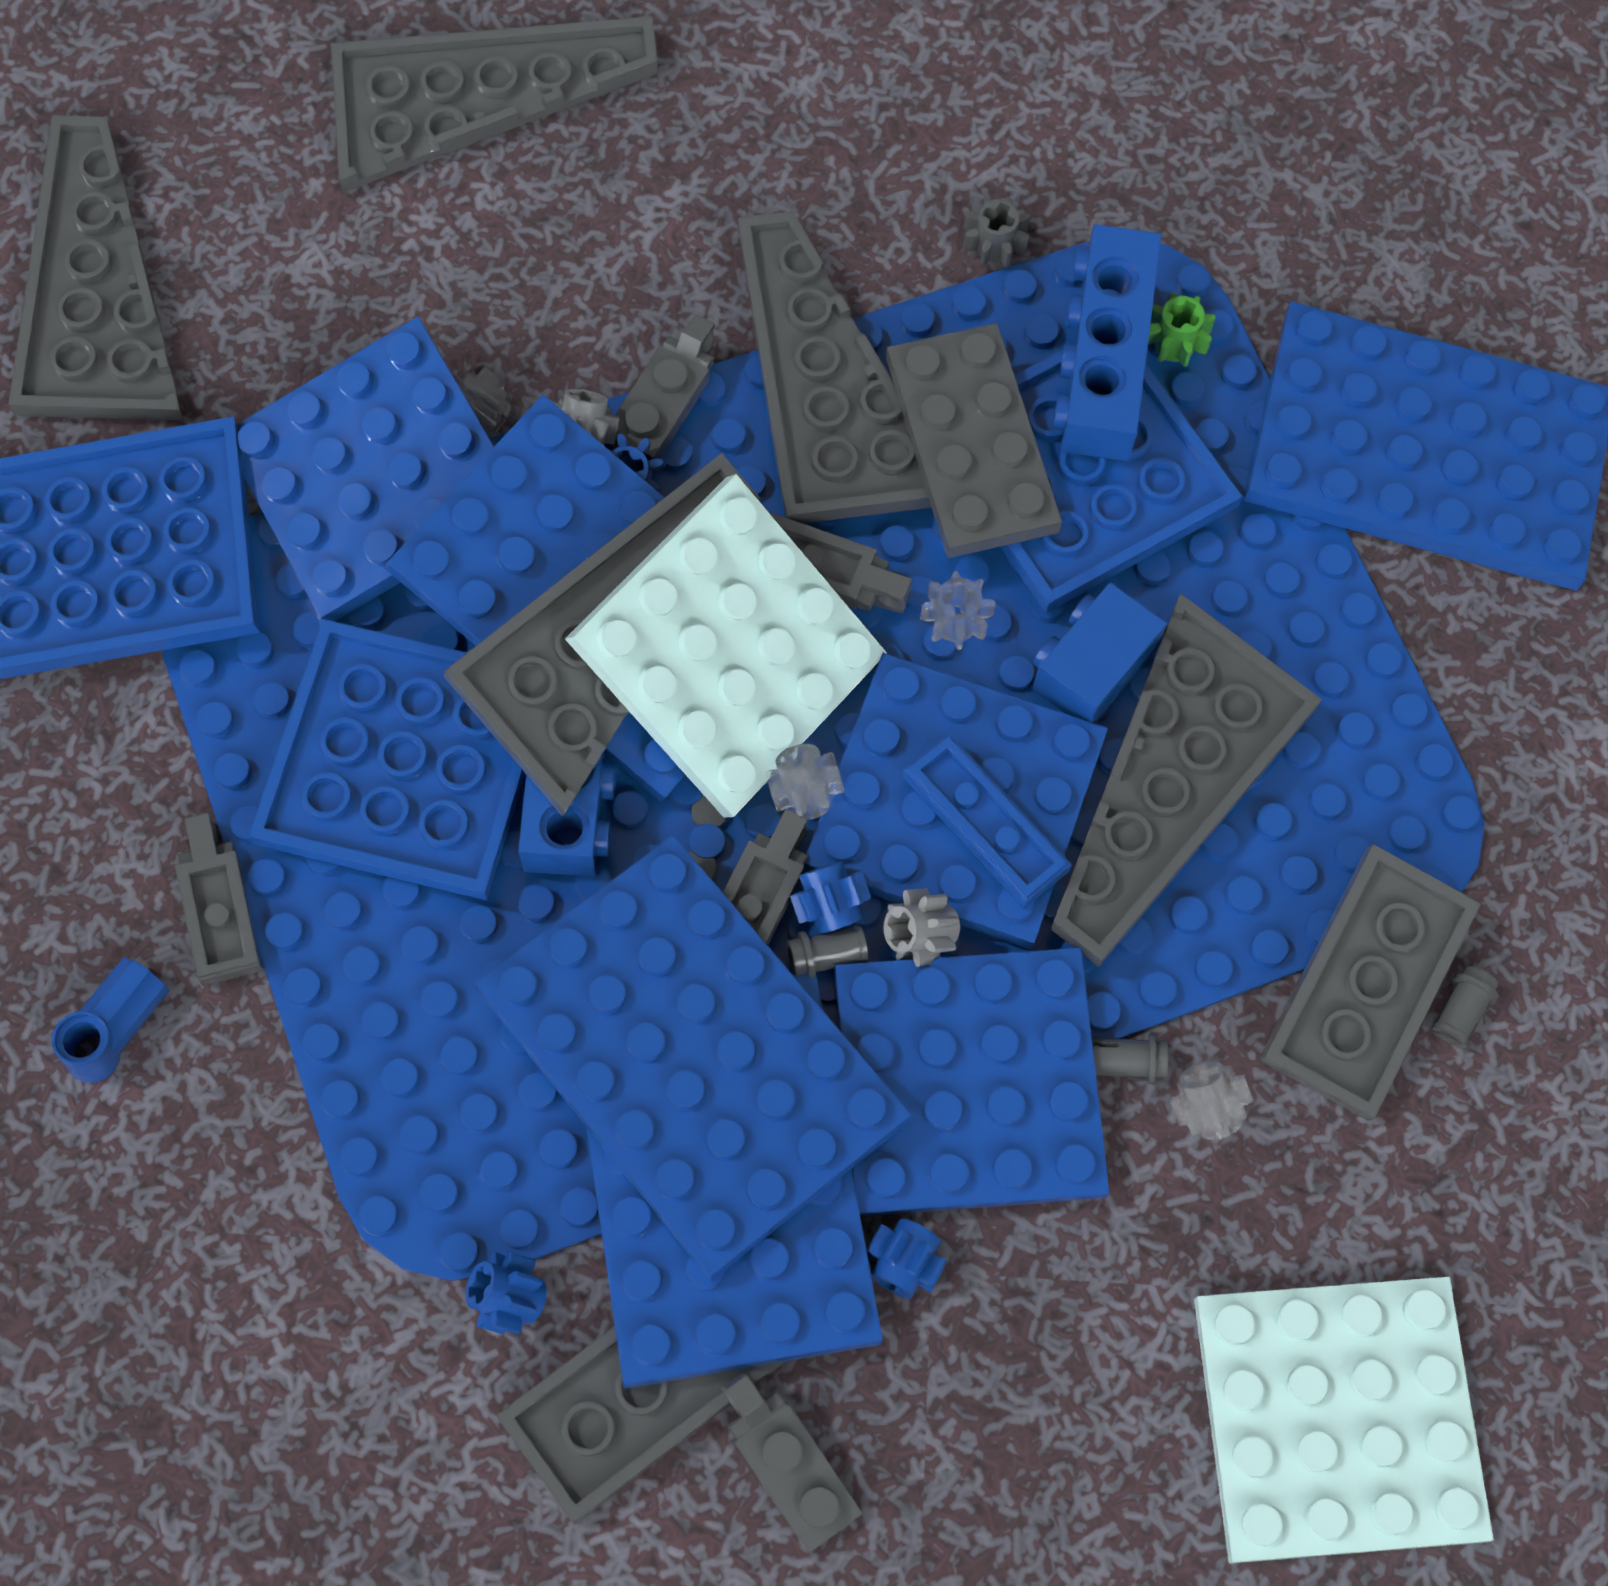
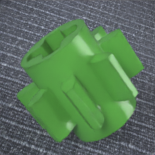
[1148,292,1216,366]

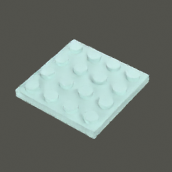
[565,474,887,818]
[1194,1277,1494,1563]

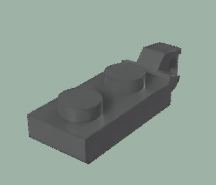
[609,314,716,460]
[770,513,912,614]
[723,809,808,945]
[175,813,263,986]
[720,1372,863,1553]

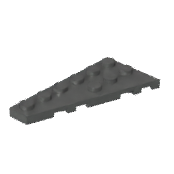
[331,16,658,193]
[8,115,184,421]
[738,211,931,524]
[443,453,760,817]
[1051,593,1322,967]

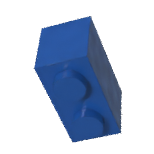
[1032,582,1167,724]

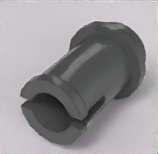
[787,925,868,978]
[1431,966,1499,1049]
[1092,1034,1168,1084]

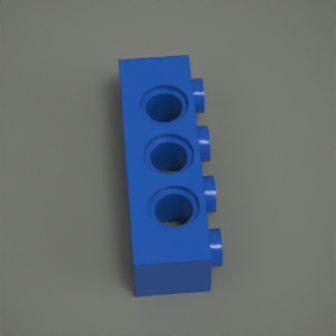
[1053,224,1161,461]

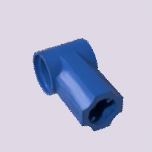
[51,957,170,1082]

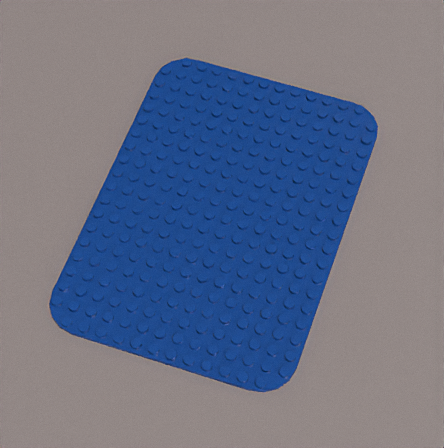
[162,241,1485,1281]

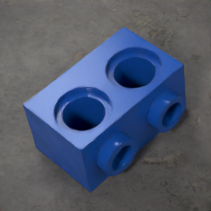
[518,750,616,876]

